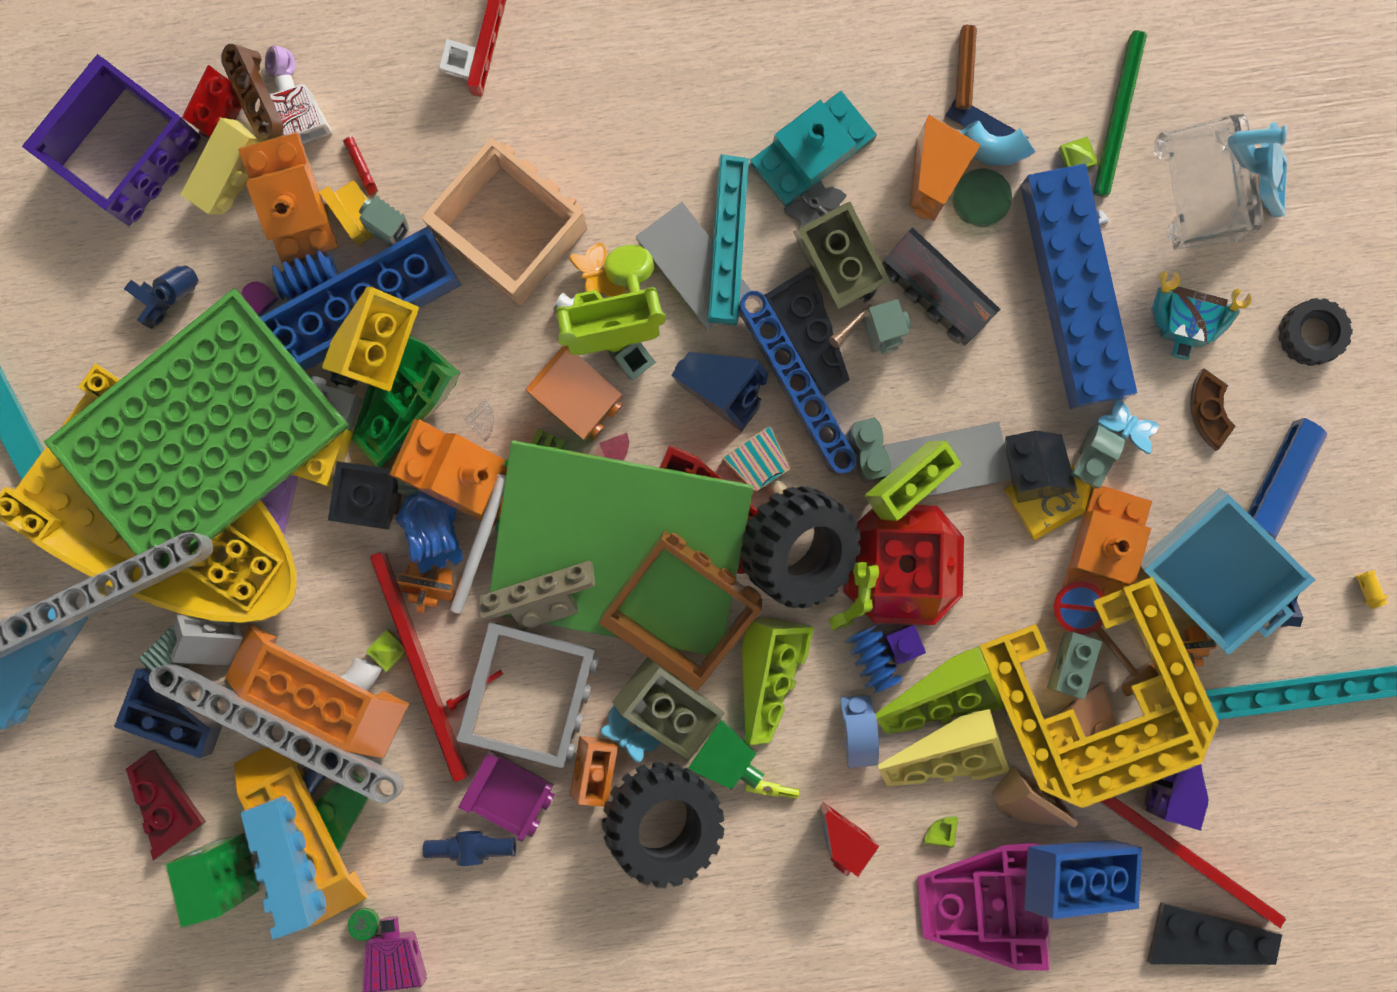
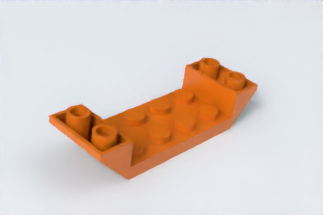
[225,624,410,758]

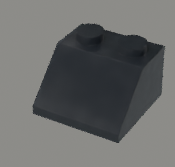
[1004,430,1077,503]

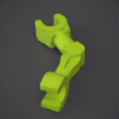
[828,562,879,631]

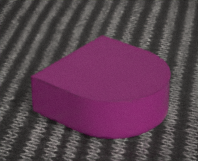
[241,281,279,316]

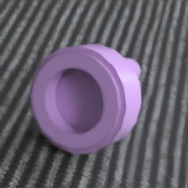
[265,46,295,77]

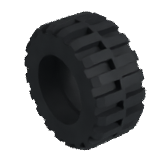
[741,486,861,609]
[602,762,725,888]

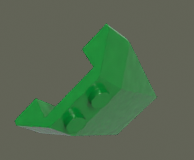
[351,334,461,468]

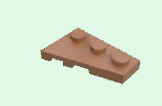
[1049,682,1116,737]

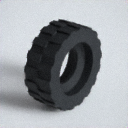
[1278,298,1353,366]

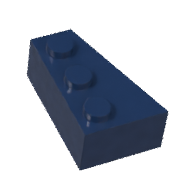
[114,668,222,758]

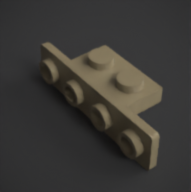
[480,561,595,630]

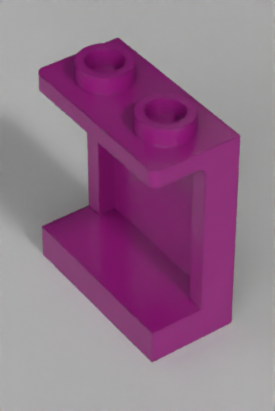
[458,750,555,842]

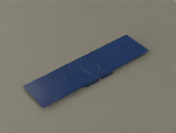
[945,98,1029,138]

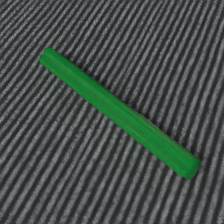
[1093,30,1147,197]

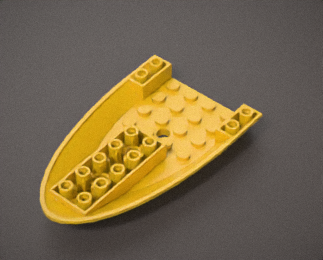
[0,363,297,623]

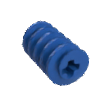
[272,250,338,301]
[845,625,903,693]

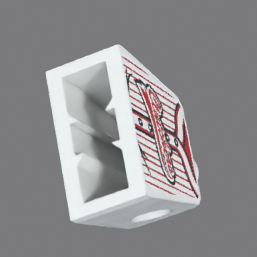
[270,75,333,144]

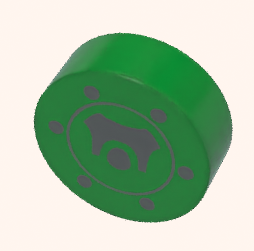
[347,908,380,941]

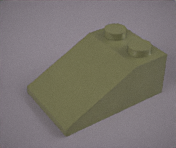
[793,202,890,309]
[612,657,725,760]

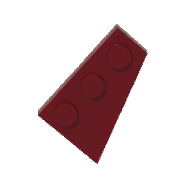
[126,749,206,860]

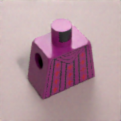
[363,916,427,992]

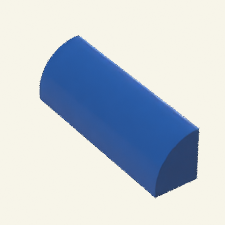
[1248,418,1327,540]

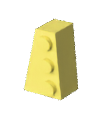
[180,118,262,215]

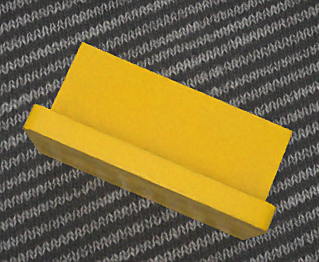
[319,180,374,246]

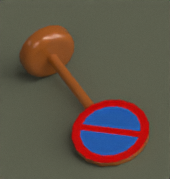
[1053,581,1158,696]

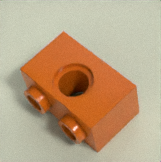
[570,736,618,807]

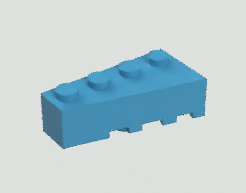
[0,608,89,730]
[241,795,326,940]

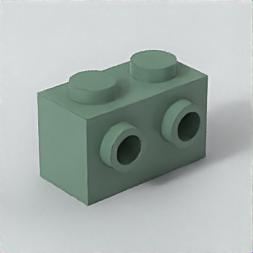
[862,299,911,354]

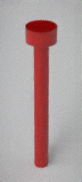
[446,669,504,711]

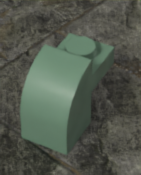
[608,342,656,381]
[1070,424,1125,489]

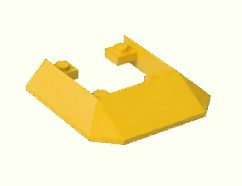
[979,577,1219,808]

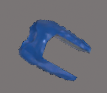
[396,491,463,574]

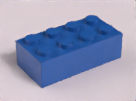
[1025,840,1142,919]

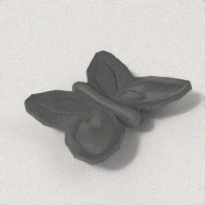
[783,180,847,227]

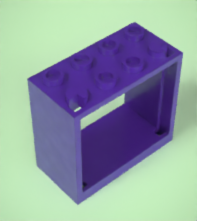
[22,54,202,227]

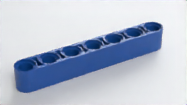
[739,290,856,474]

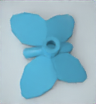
[1098,400,1159,454]
[600,705,661,763]

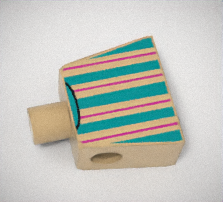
[722,426,790,496]

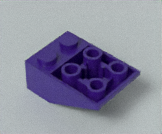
[1145,764,1209,831]

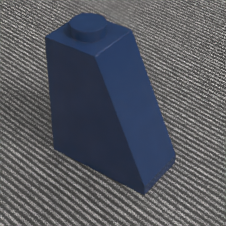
[671,352,768,432]

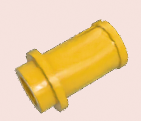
[1355,569,1389,609]

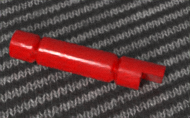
[343,136,379,195]

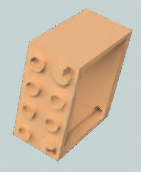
[421,137,588,307]

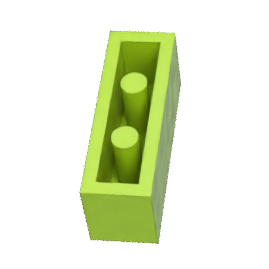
[864,440,962,521]

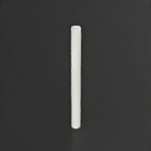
[450,474,506,613]

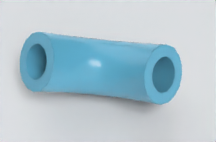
[960,121,1035,166]

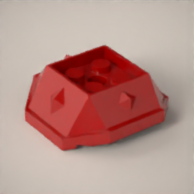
[843,505,964,625]

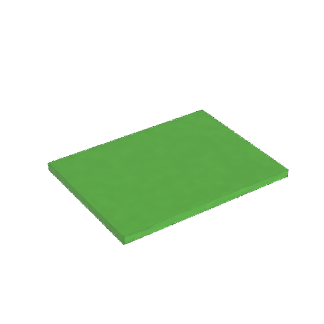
[44,288,350,582]
[490,440,754,655]

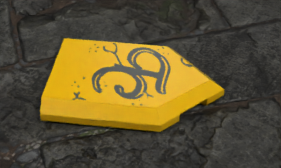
[1004,465,1091,541]

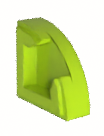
[923,816,958,848]

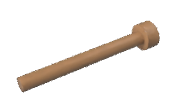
[829,304,873,347]

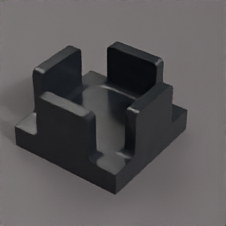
[328,461,401,530]

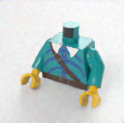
[1151,271,1252,360]

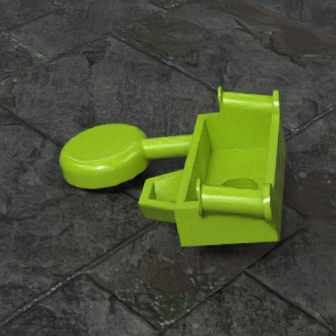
[555,244,666,355]

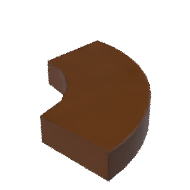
[1190,368,1236,451]

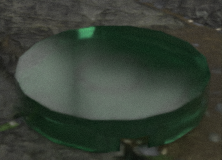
[953,168,1012,228]

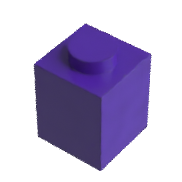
[882,625,926,665]

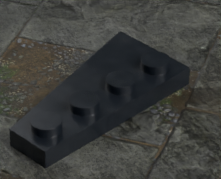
[764,266,850,396]
[1147,902,1282,965]

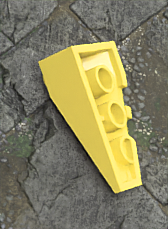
[878,709,1010,786]

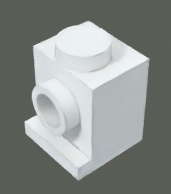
[439,39,475,80]

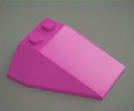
[918,843,1050,971]

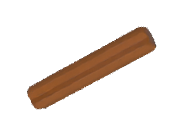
[955,24,977,110]

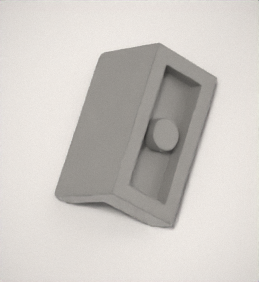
[171,615,242,665]

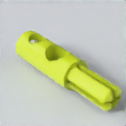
[745,781,800,799]

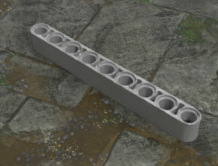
[0,532,213,658]
[149,664,404,804]

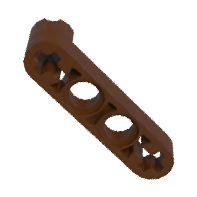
[221,43,284,141]

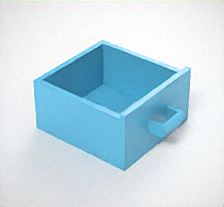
[1141,487,1315,655]

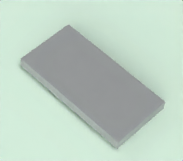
[636,202,751,330]
[882,422,1012,498]

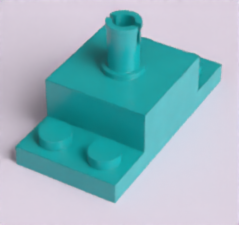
[750,90,877,207]

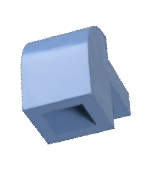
[840,695,879,768]

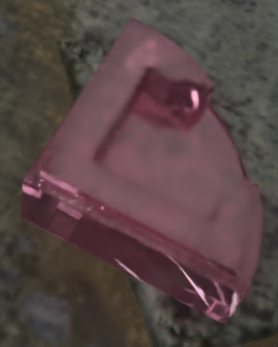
[600,433,629,461]

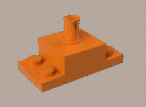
[238,131,339,264]
[389,419,507,526]
[1062,485,1152,596]

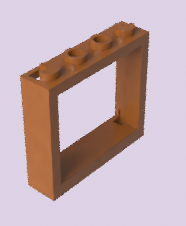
[599,530,763,692]

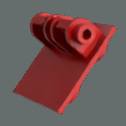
[182,65,242,138]

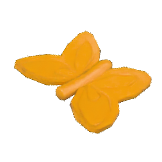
[569,242,626,297]

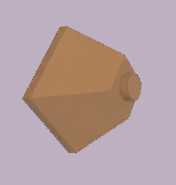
[992,765,1078,828]

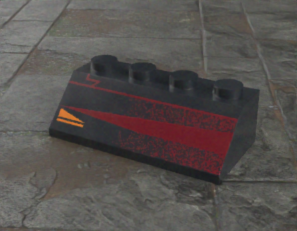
[882,227,1001,346]

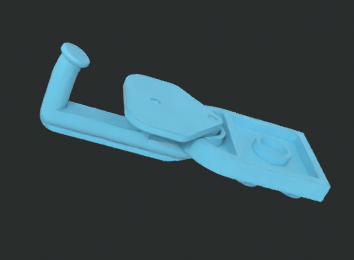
[1228,122,1287,217]

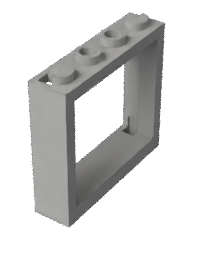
[457,622,599,768]

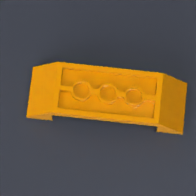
[234,739,368,927]

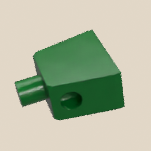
[688,719,765,790]

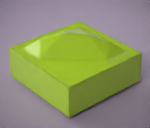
[1058,136,1098,169]
[366,629,405,672]

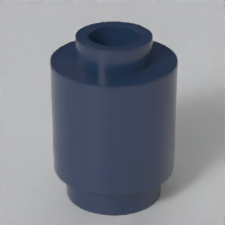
[152,265,198,305]

